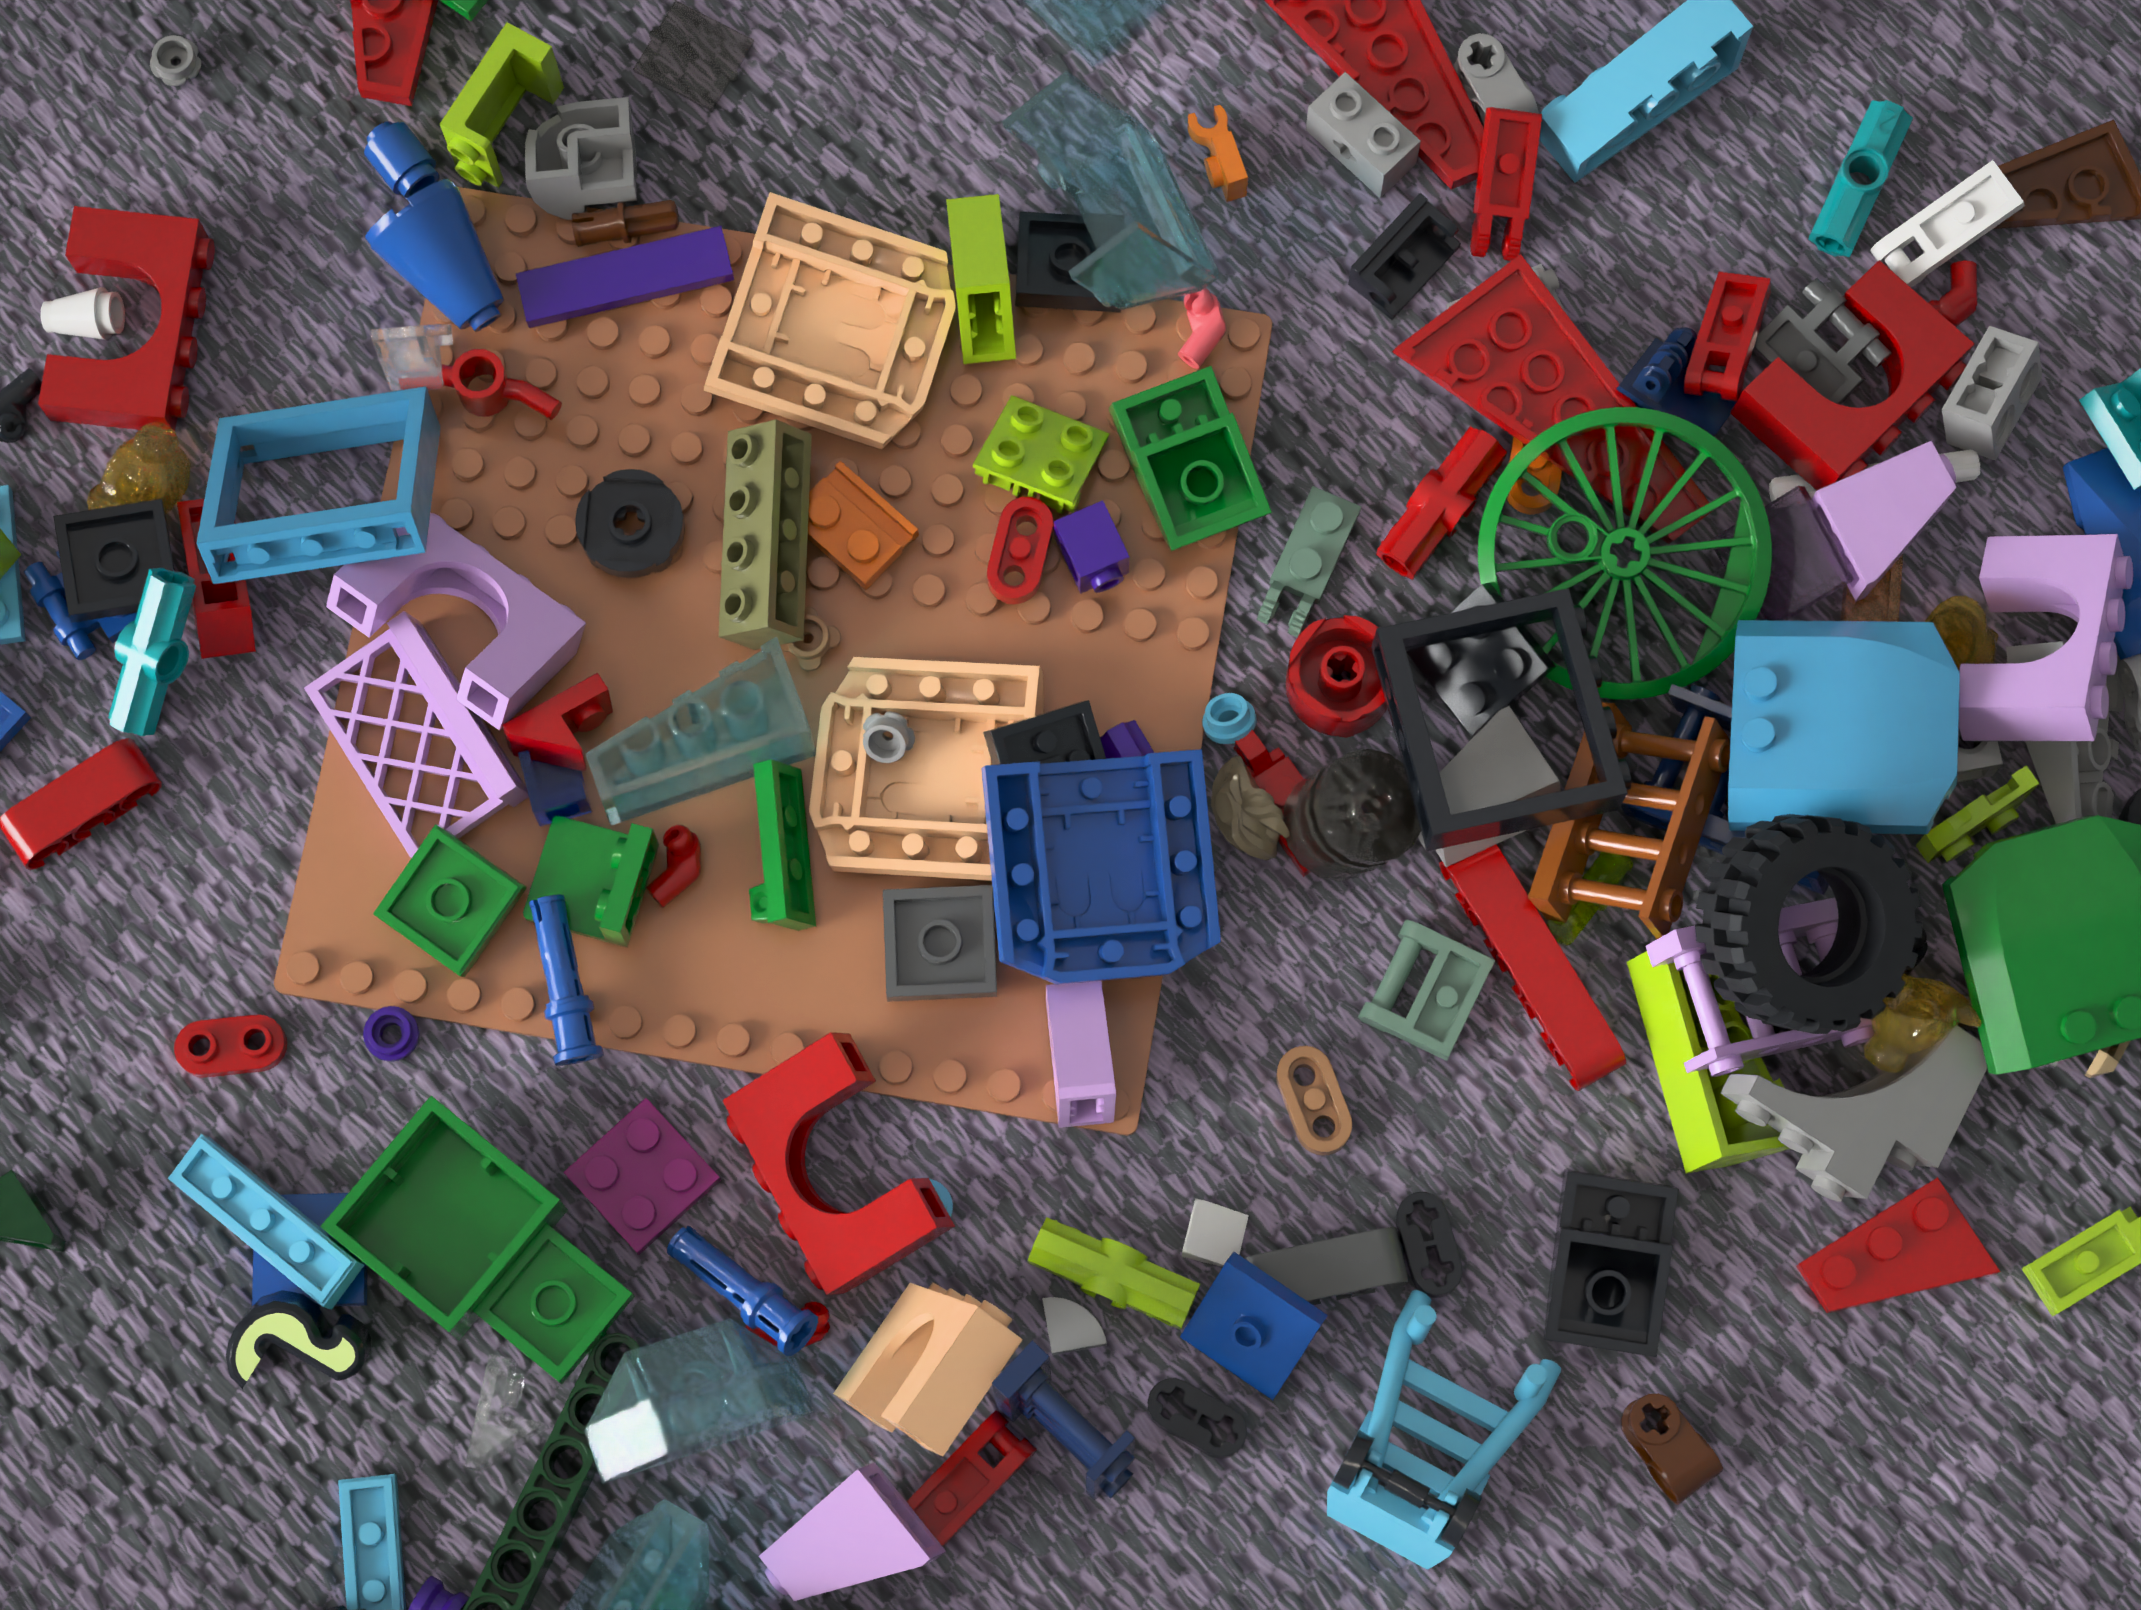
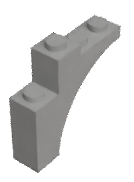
[1721,1023,1987,1202]

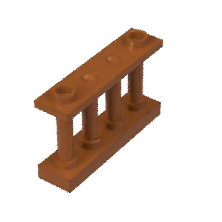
[1528,702,1730,939]

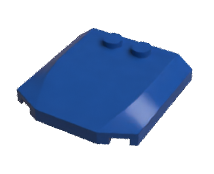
[981,749,1221,985]

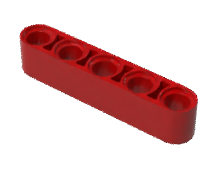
[1439,844,1626,1091]

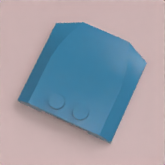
[1728,620,1960,834]

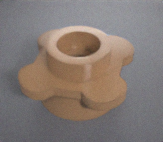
[777,607,841,671]

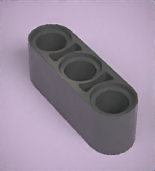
[1244,1227,1409,1305]

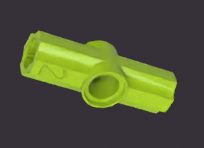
[1027,1217,1200,1330]

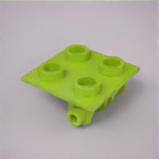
[973,395,1110,514]

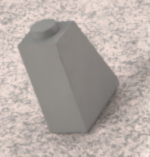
[1414,706,1561,867]

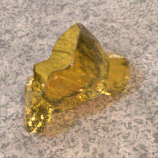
[87,422,191,515]
[1864,973,1982,1073]

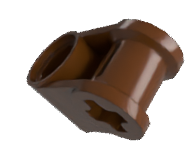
[1621,1393,1723,1505]

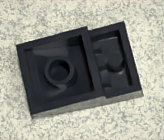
[1544,1169,1679,1357]

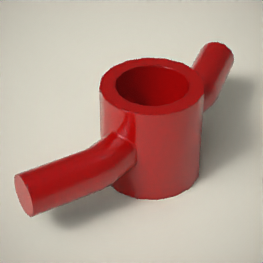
[399,349,562,420]

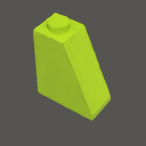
[946,194,1016,364]

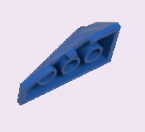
[2063,448,2141,660]

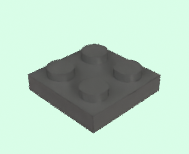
[883,885,997,1002]

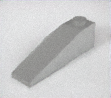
[2006,641,2124,824]

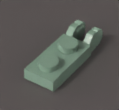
[1257,486,1362,638]

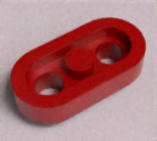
[987,497,1054,604]
[174,1014,287,1078]

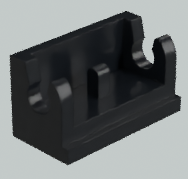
[1348,193,1461,320]

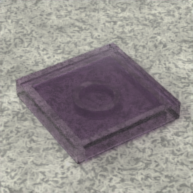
[1710,486,1854,621]

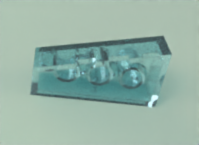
[585,636,816,826]

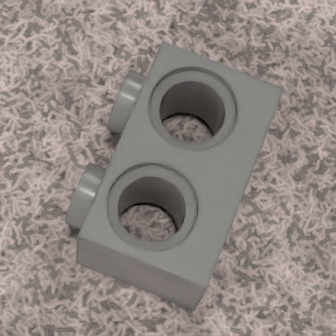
[1942,326,2042,461]

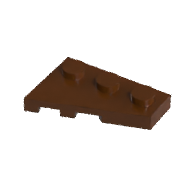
[1993,120,2141,229]

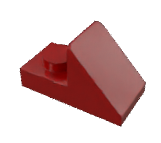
[502,673,613,771]

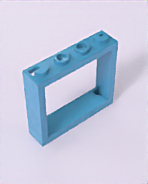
[196,386,441,584]

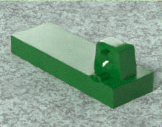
[749,759,816,931]

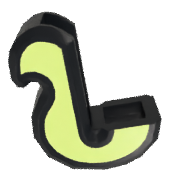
[226,1290,371,1389]

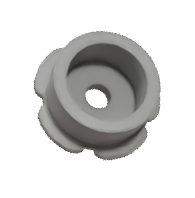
[150,35,202,86]
[862,711,915,763]

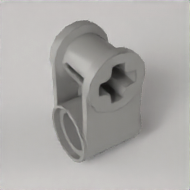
[1453,33,1538,128]

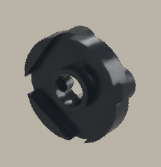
[575,469,685,578]

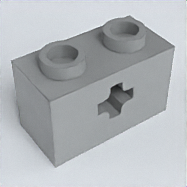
[1306,72,1421,198]

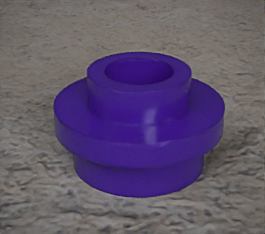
[363,1006,419,1062]

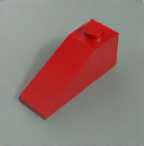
[177,498,256,659]

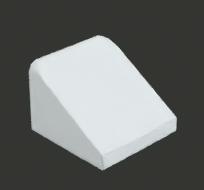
[1182,1198,1249,1267]

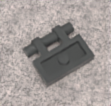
[1754,278,1892,405]

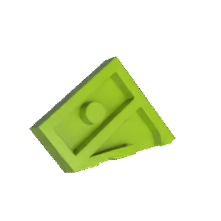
[1916,765,2039,863]

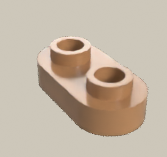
[1276,1046,1352,1156]

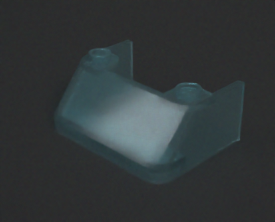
[1002,71,1219,310]

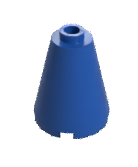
[365,179,504,332]

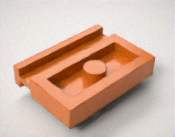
[808,461,919,590]

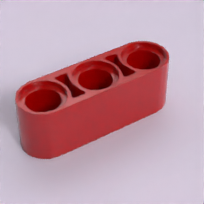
[0,738,162,870]

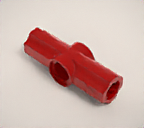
[1376,426,1507,580]

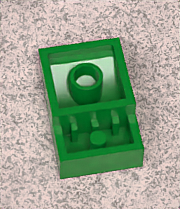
[1108,366,1272,551]

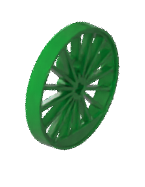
[1478,407,1772,699]

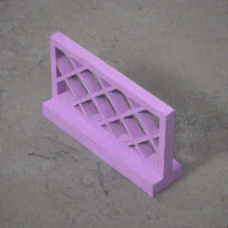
[304,611,531,858]

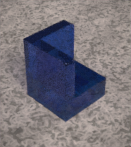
[518,750,592,826]

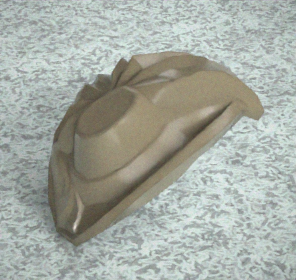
[1211,755,1290,861]

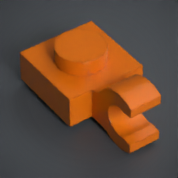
[1188,105,1248,202]

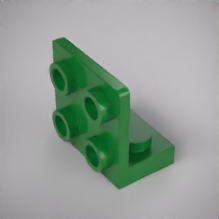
[523,816,659,948]

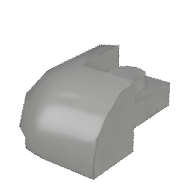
[525,97,638,220]

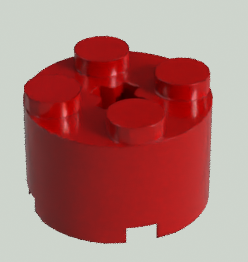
[1286,615,1387,738]

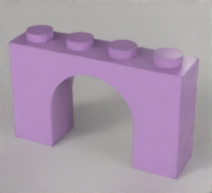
[326,513,586,731]
[1959,534,2133,741]

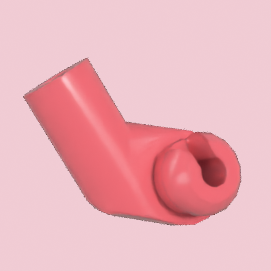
[1178,286,1226,369]

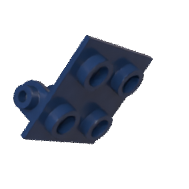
[1616,327,1737,437]

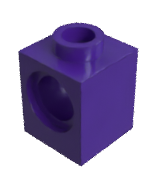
[1054,500,1130,594]

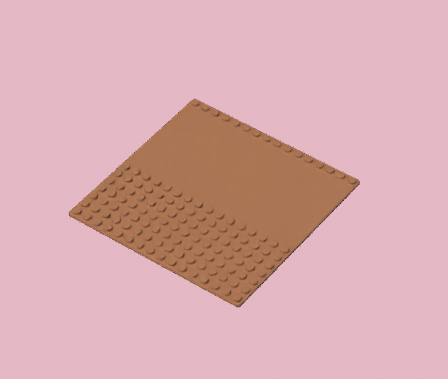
[274,187,1272,1136]

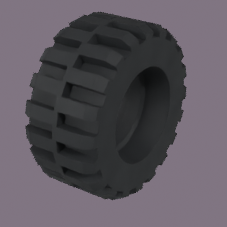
[1695,814,1923,1034]

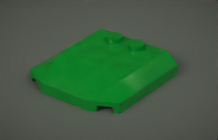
[1942,815,2141,1075]

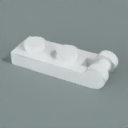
[1870,160,2025,287]

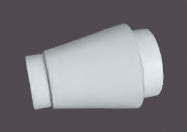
[41,287,125,340]

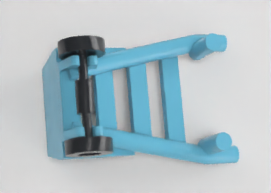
[1327,1290,1561,1570]

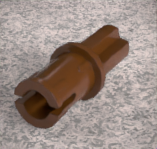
[572,200,679,247]

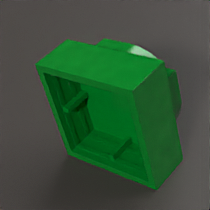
[320,1096,568,1341]

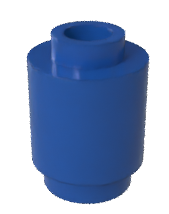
[364,121,439,200]

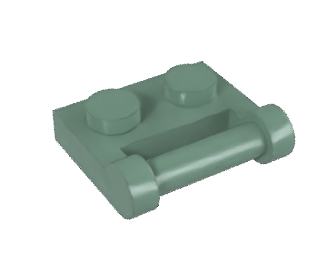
[1358,920,1495,1061]

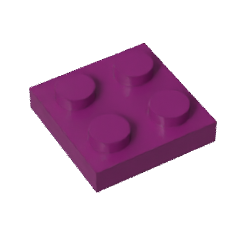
[563,1098,721,1255]

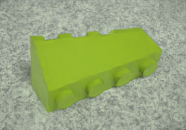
[1627,951,1790,1174]

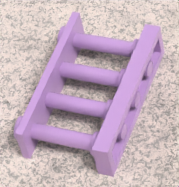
[1645,898,1894,1077]

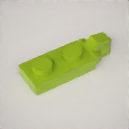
[2022,1206,2141,1317]

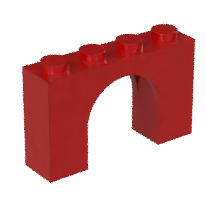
[38,206,215,434]
[1730,260,1975,491]
[722,1032,955,1295]

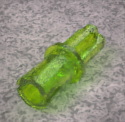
[1546,852,1634,946]

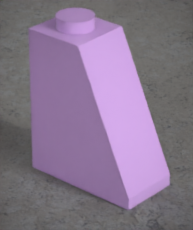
[1807,441,1956,601]
[1046,981,1116,1128]
[759,1463,946,1601]

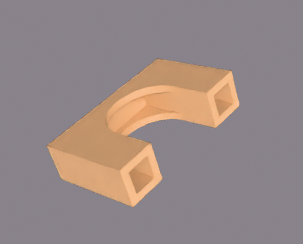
[833,1282,1023,1457]

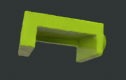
[440,22,564,188]

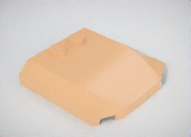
[704,192,956,450]
[809,657,1044,881]

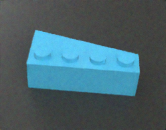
[1539,0,1753,183]

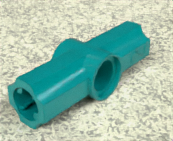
[1808,100,1913,257]
[108,568,196,736]

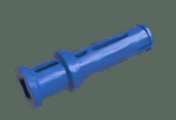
[529,895,604,1066]
[667,1226,818,1356]

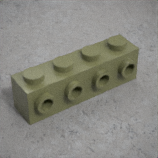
[719,419,812,650]

